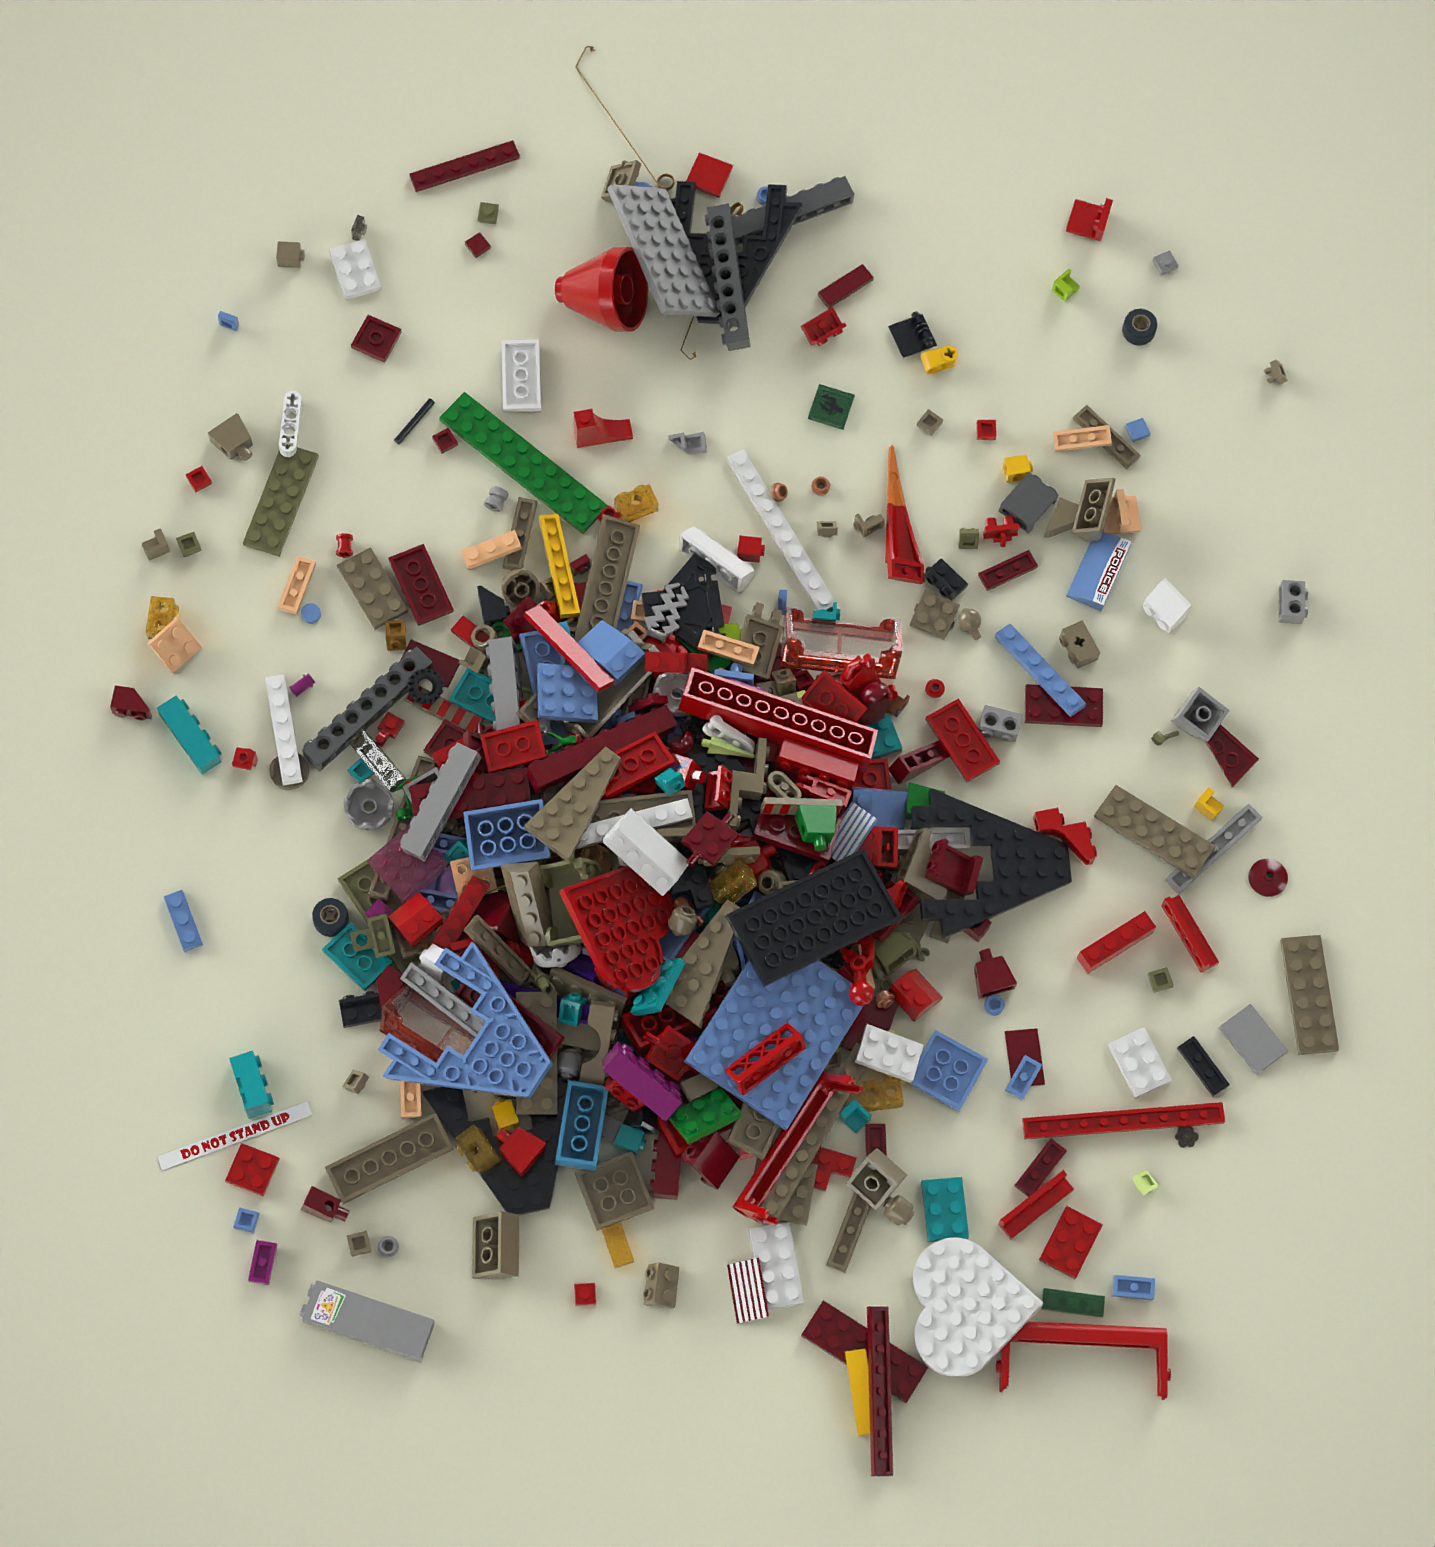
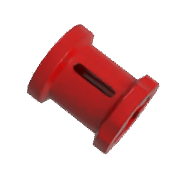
[336,533,353,558]

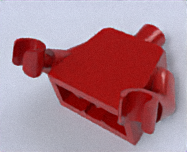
[839,653,898,702]
[730,835,778,897]

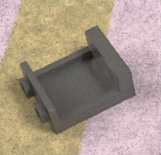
[999,472,1059,534]

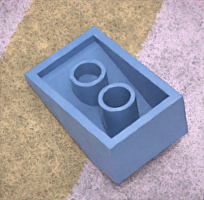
[577,620,645,686]
[847,787,908,830]

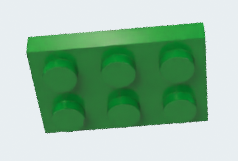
[669,1087,742,1145]

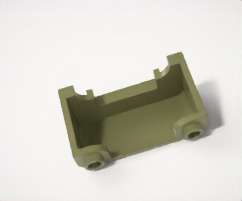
[539,857,602,947]

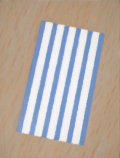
[831,802,878,861]

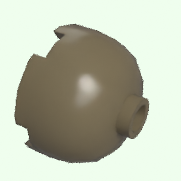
[501,569,540,607]

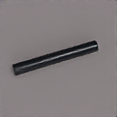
[394,398,435,445]

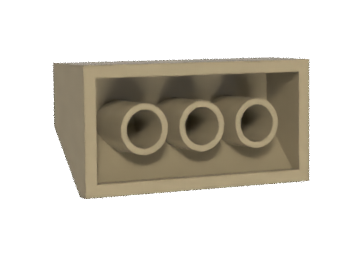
[501,862,553,947]

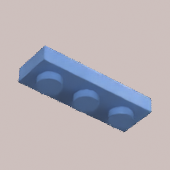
[163,890,203,952]

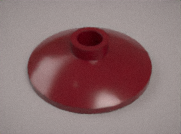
[1248,859,1288,897]

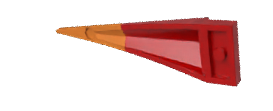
[885,445,925,585]

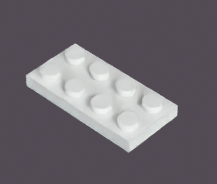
[501,340,541,412]
[749,1222,804,1310]

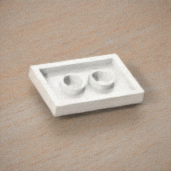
[329,239,381,300]
[855,1024,923,1083]
[1108,1027,1172,1098]

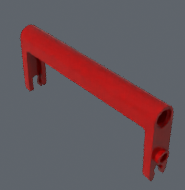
[732,1072,864,1226]
[996,1321,1171,1400]

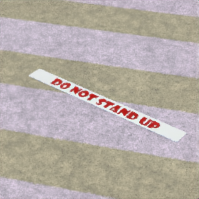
[157,1101,312,1170]

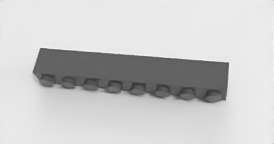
[716,176,854,246]

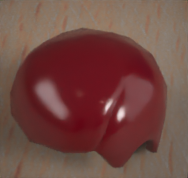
[861,681,891,706]
[665,730,694,756]

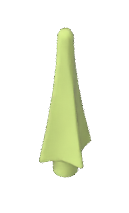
[701,735,755,758]

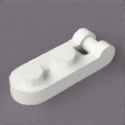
[703,715,755,754]

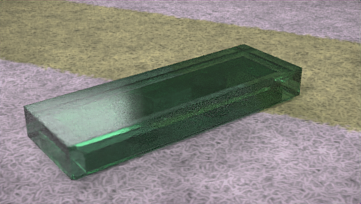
[1041,1288,1105,1318]

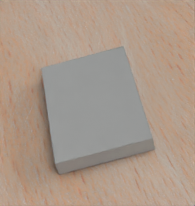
[1219,1004,1288,1075]

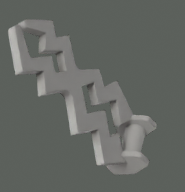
[645,583,689,644]

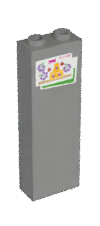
[300,1280,435,1363]

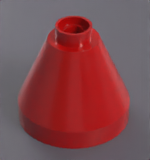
[555,247,648,332]

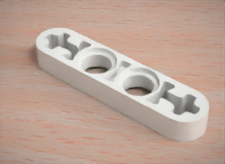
[279,391,302,457]

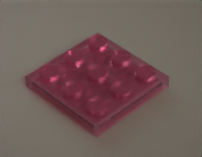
[367,824,450,903]

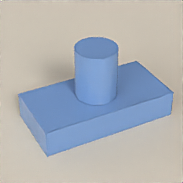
[714,663,754,686]

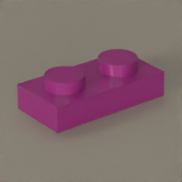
[248,1240,277,1285]

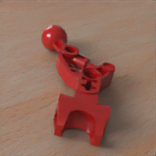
[837,870,907,1006]

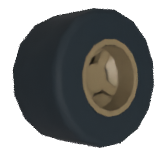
[1122,308,1158,346]
[312,898,349,937]

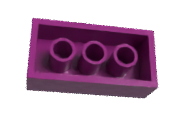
[602,1042,682,1121]

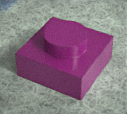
[365,899,393,918]

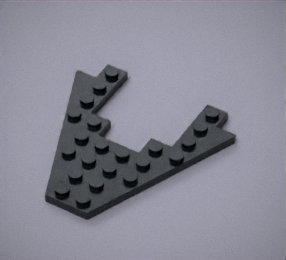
[670,181,803,324]
[671,751,820,910]
[911,789,1072,939]
[423,1049,577,1215]

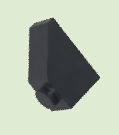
[477,585,510,627]
[622,1105,659,1134]

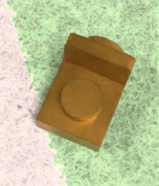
[386,620,406,651]

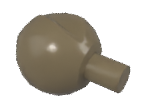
[958,608,982,640]

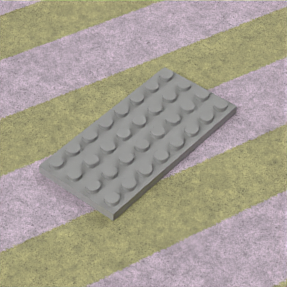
[607,184,720,317]

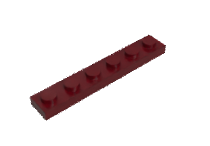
[409,140,520,192]

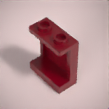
[925,839,983,897]
[680,1131,740,1190]

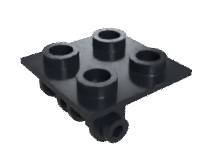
[888,311,937,358]

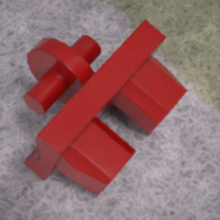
[983,516,1020,548]

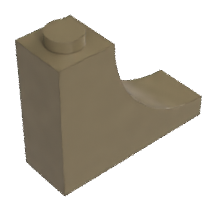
[895,828,948,900]

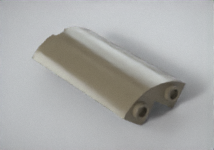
[552,629,660,739]

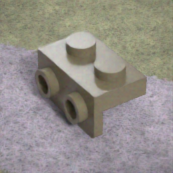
[643,1262,679,1309]

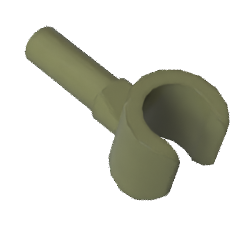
[1151,731,1179,746]

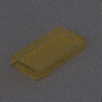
[602,1223,634,1269]

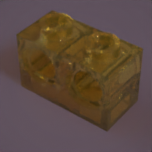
[146,596,179,639]
[709,860,757,905]
[860,1077,904,1112]

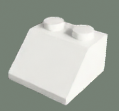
[1142,578,1192,633]

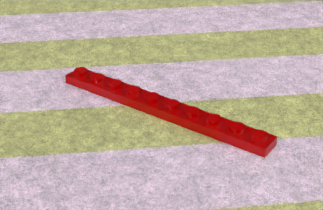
[1022,1102,1225,1140]

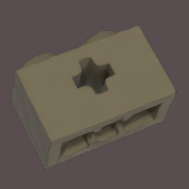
[1059,620,1100,669]

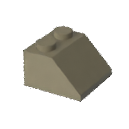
[846,1148,907,1211]

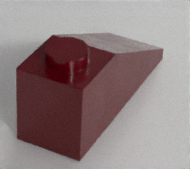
[889,741,949,785]

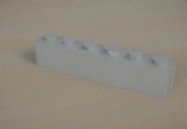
[400,742,482,862]

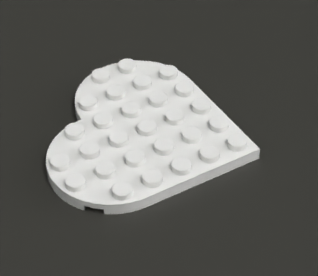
[913,1238,1043,1377]

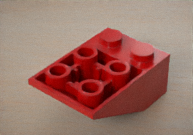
[834,826,898,870]

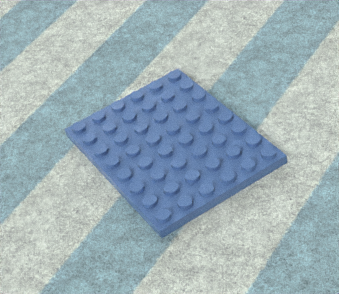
[684,960,863,1130]

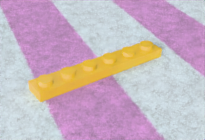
[539,514,580,618]

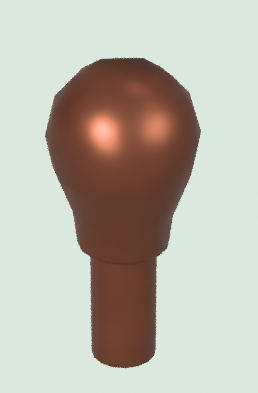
[673,895,705,927]

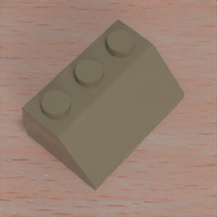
[1072,478,1116,541]
[472,1211,519,1279]

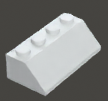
[679,526,755,594]
[603,808,688,896]

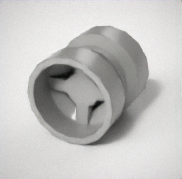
[484,486,509,512]

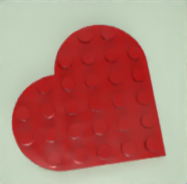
[559,866,674,992]

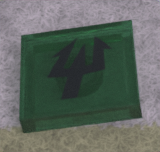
[808,384,855,430]

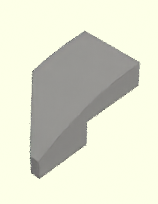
[668,432,707,454]

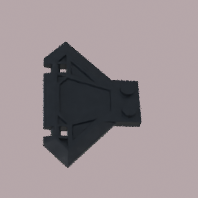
[642,553,726,659]

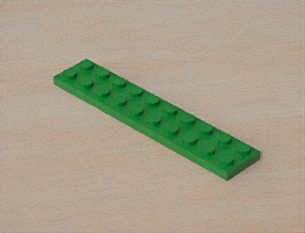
[439,392,608,534]

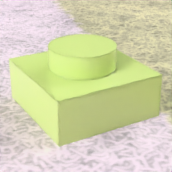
[1132,1170,1159,1195]

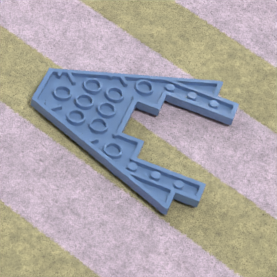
[378,942,553,1098]

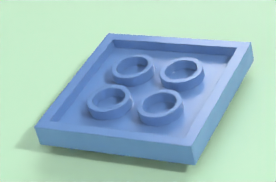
[537,663,598,723]
[906,1030,988,1112]

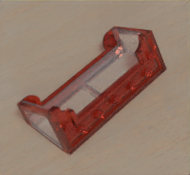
[780,607,902,679]
[380,984,477,1093]

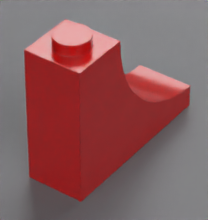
[573,409,633,448]

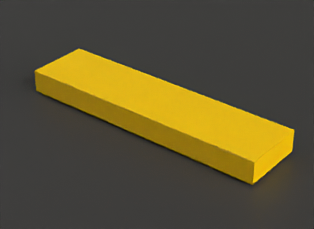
[845,1349,870,1436]

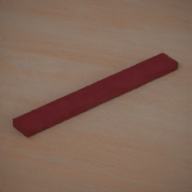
[867,1306,893,1477]

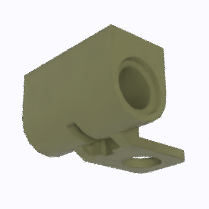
[350,914,396,958]

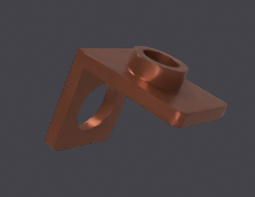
[877,695,910,718]

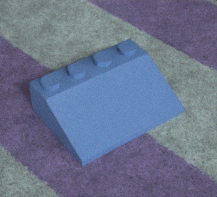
[463,799,551,871]

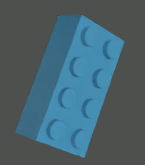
[555,1080,608,1171]

